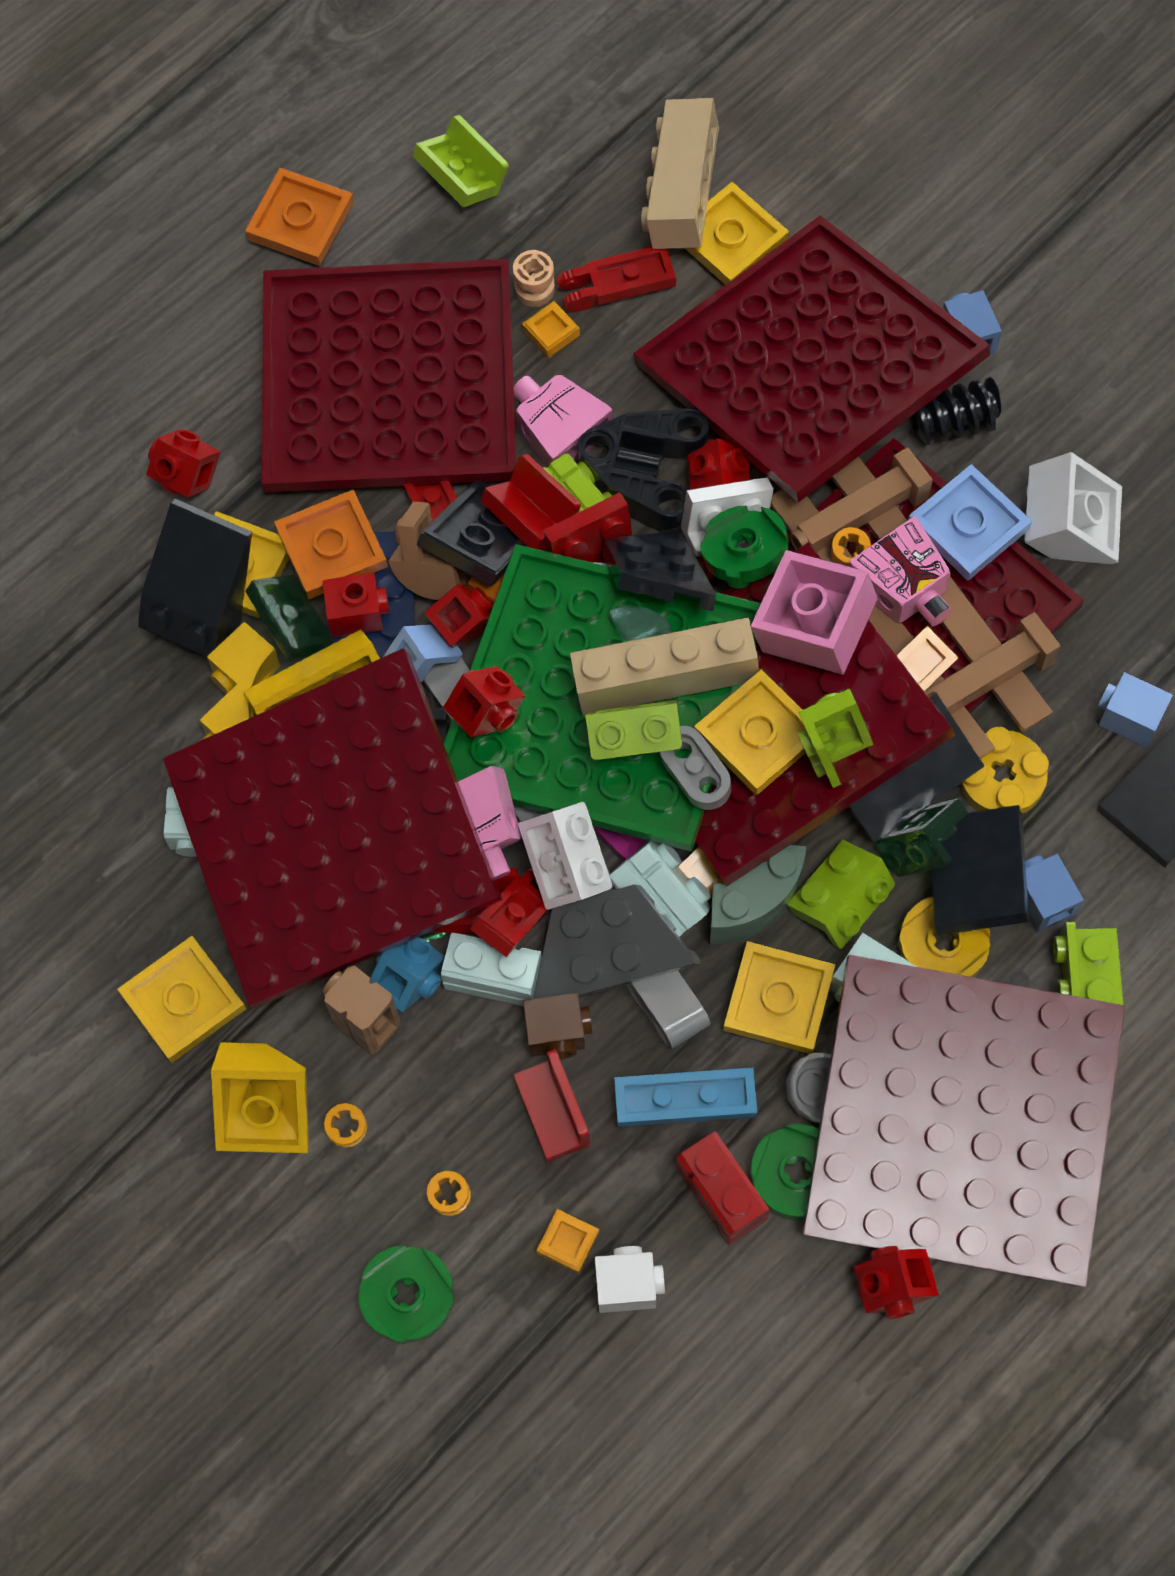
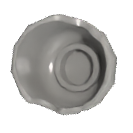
[786,1052,831,1123]

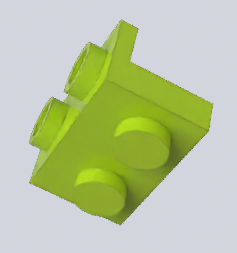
[412,115,509,207]
[797,688,873,788]
[787,840,895,949]

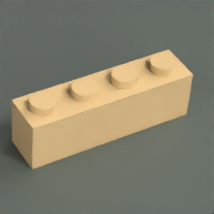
[641,98,719,249]
[570,617,759,715]

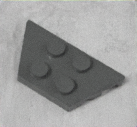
[533,884,701,999]

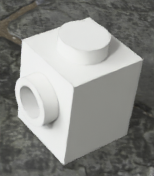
[595,1246,665,1313]

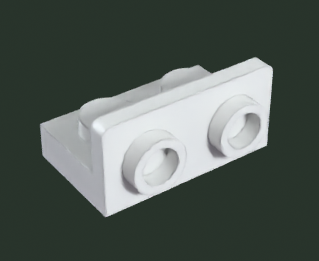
[681,477,773,557]
[517,802,612,910]

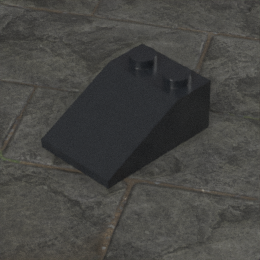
[138,498,252,657]

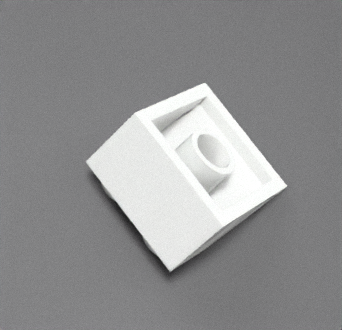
[1025,452,1122,564]

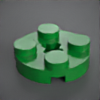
[700,505,789,589]
[750,1124,819,1220]
[359,1245,454,1344]

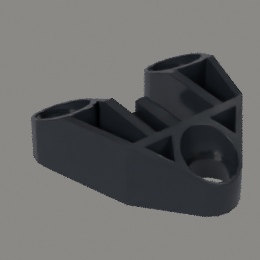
[578,409,709,530]

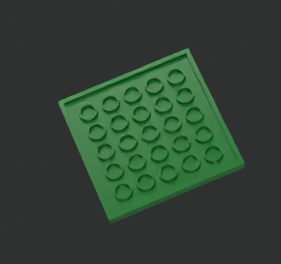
[444,544,761,852]

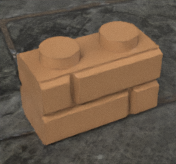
[323,966,400,1055]

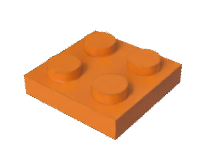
[245,168,354,266]
[274,490,388,600]

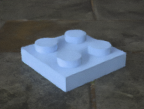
[908,464,1032,581]

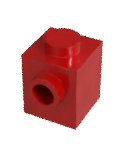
[322,573,390,638]
[424,584,493,647]

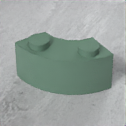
[710,845,806,944]

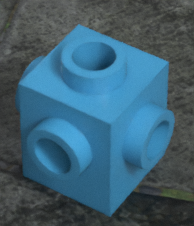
[371,937,445,1013]

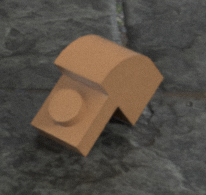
[389,502,473,600]

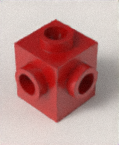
[146,429,221,498]
[687,438,750,490]
[443,666,526,738]
[854,1246,939,1319]

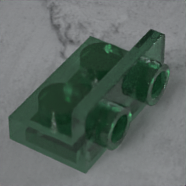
[245,574,334,659]
[875,798,968,877]

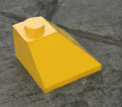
[211,1042,309,1153]

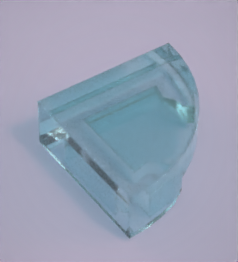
[610,606,671,642]

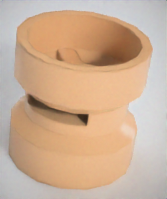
[513,250,555,307]

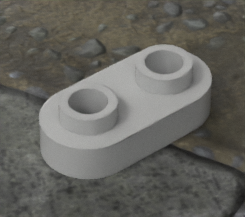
[660,726,731,810]

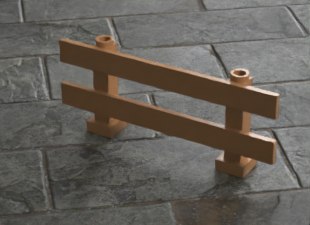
[770,447,1061,759]

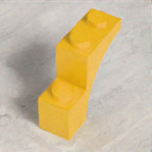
[200,622,280,739]

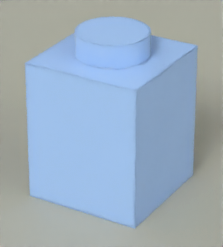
[1098,672,1173,748]

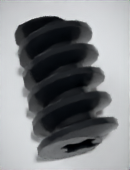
[909,377,1001,446]

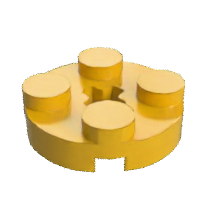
[961,727,1049,814]
[898,897,990,978]

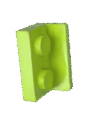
[585,700,682,760]
[1053,922,1123,1005]

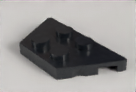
[602,530,716,611]

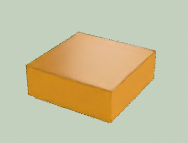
[522,301,580,358]
[536,1209,600,1274]

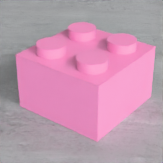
[751,550,878,675]

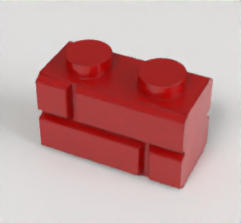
[676,1131,770,1245]

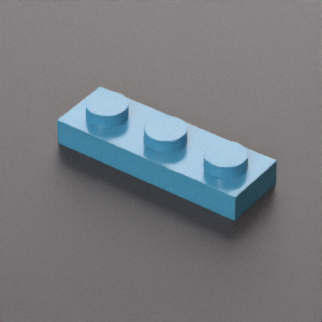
[614,1068,757,1127]

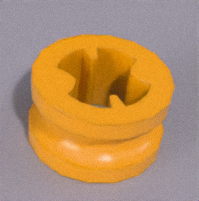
[830,527,871,567]
[324,1103,367,1148]
[427,1171,471,1216]

